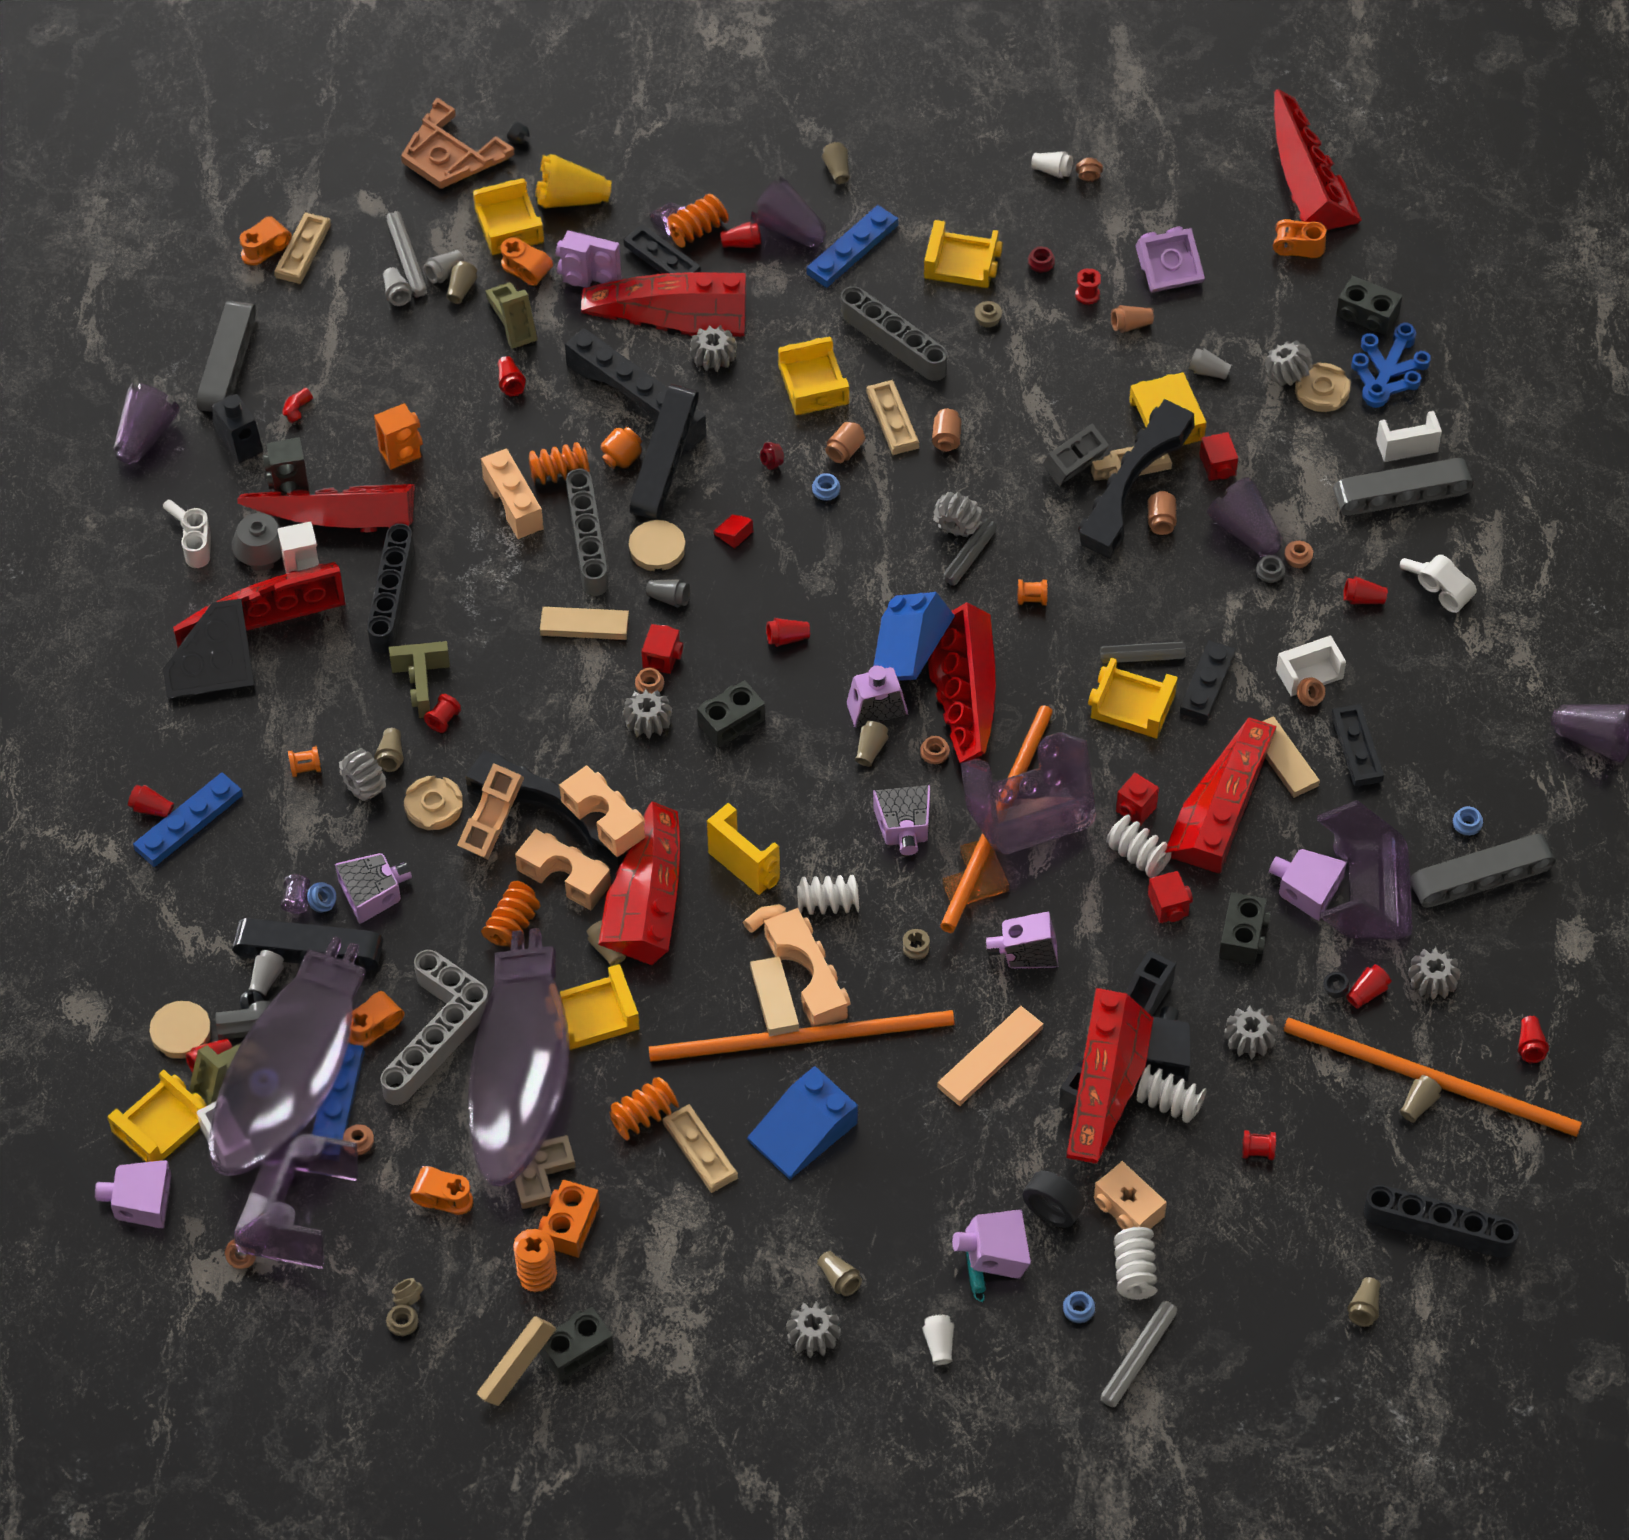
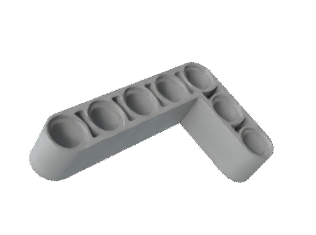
[380,950,490,1105]

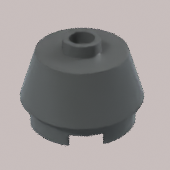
[232,513,282,571]

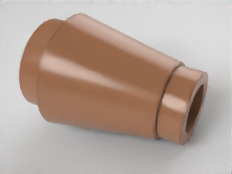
[1111,305,1154,333]

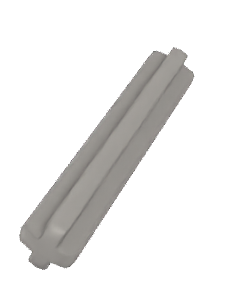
[386,211,427,298]
[1101,1301,1177,1407]

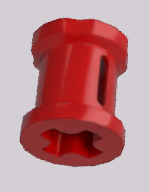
[1075,268,1101,305]
[424,694,461,733]
[1242,1130,1276,1160]

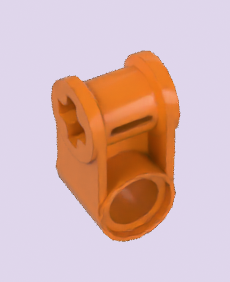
[240,216,292,266]
[1273,219,1326,258]
[501,238,553,286]
[346,991,405,1048]
[410,1166,474,1215]

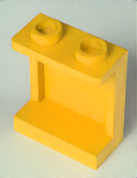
[473,178,544,255]
[924,220,1003,288]
[778,337,849,415]
[1130,372,1206,445]
[1088,658,1178,739]
[707,803,780,895]
[546,964,639,1050]
[107,1070,207,1162]

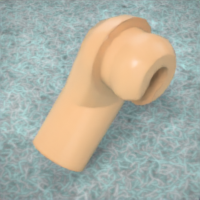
[743,904,786,933]

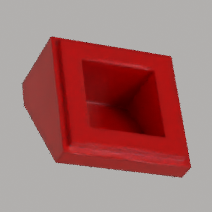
[713,514,753,549]

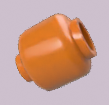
[601,427,642,469]

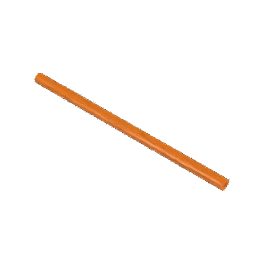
[940,705,1053,933]
[649,1010,954,1062]
[1283,1017,1582,1137]

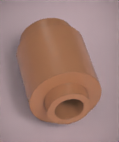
[932,409,962,451]
[825,422,865,463]
[1148,491,1177,535]

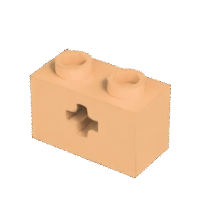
[1094,1161,1167,1230]

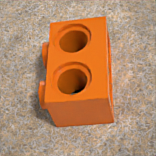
[374,403,423,470]
[538,1179,600,1258]

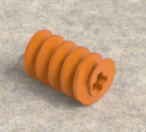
[667,194,729,247]
[529,442,590,486]
[481,881,541,948]
[609,1077,679,1140]
[513,1229,557,1292]

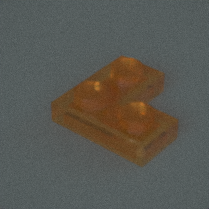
[942,840,1009,904]

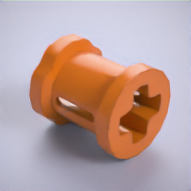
[1018,579,1047,605]
[288,746,321,777]

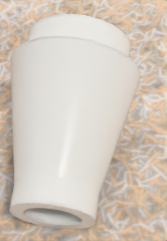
[1031,152,1073,179]
[922,1315,954,1365]

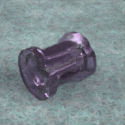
[281,874,311,914]

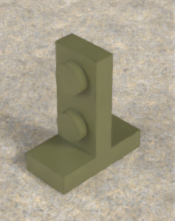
[485,282,537,349]
[389,641,450,718]
[189,1039,270,1106]

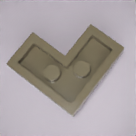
[507,1135,576,1209]

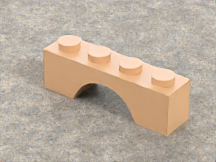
[764,908,850,1027]

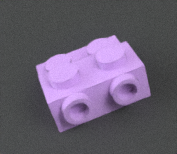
[1136,227,1205,293]
[556,230,621,288]

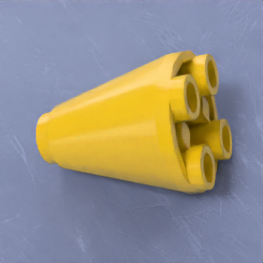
[536,154,611,208]

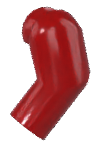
[282,388,313,423]

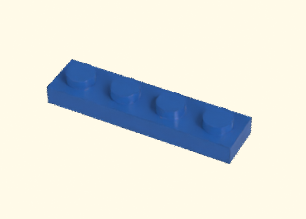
[806,205,898,288]
[133,772,243,867]
[309,1042,364,1159]

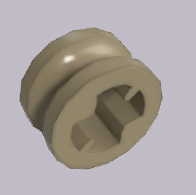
[903,929,930,960]

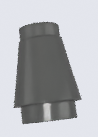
[646,579,691,608]

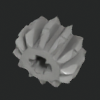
[690,325,737,372]
[1264,340,1313,386]
[933,492,983,538]
[622,688,672,739]
[339,748,386,801]
[1408,947,1461,1001]
[1224,1005,1277,1059]
[786,1301,841,1357]

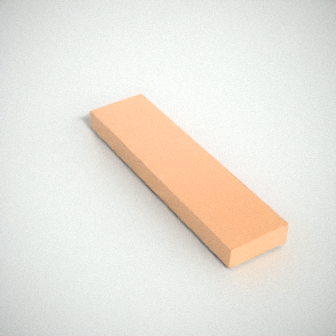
[937,1006,1043,1106]

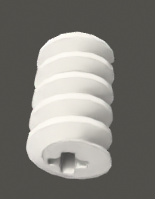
[1106,814,1172,878]
[797,875,859,915]
[1137,1064,1207,1123]
[1114,1227,1158,1300]

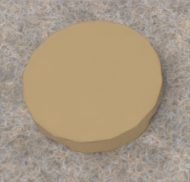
[1295,363,1351,412]
[629,520,686,571]
[404,776,463,830]
[149,1001,212,1058]

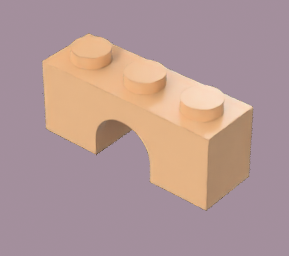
[481,448,544,539]
[457,763,524,859]
[559,765,645,857]
[515,829,611,910]

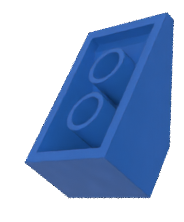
[873,592,955,681]
[747,1066,858,1180]

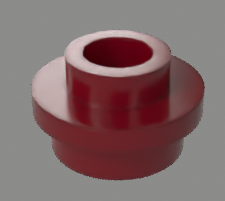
[1028,247,1055,272]
[760,442,784,470]

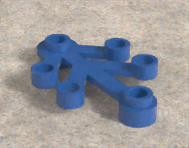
[1351,323,1431,408]

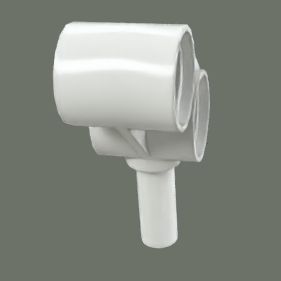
[163,500,211,568]
[1400,555,1477,613]

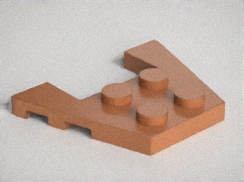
[401,98,514,189]

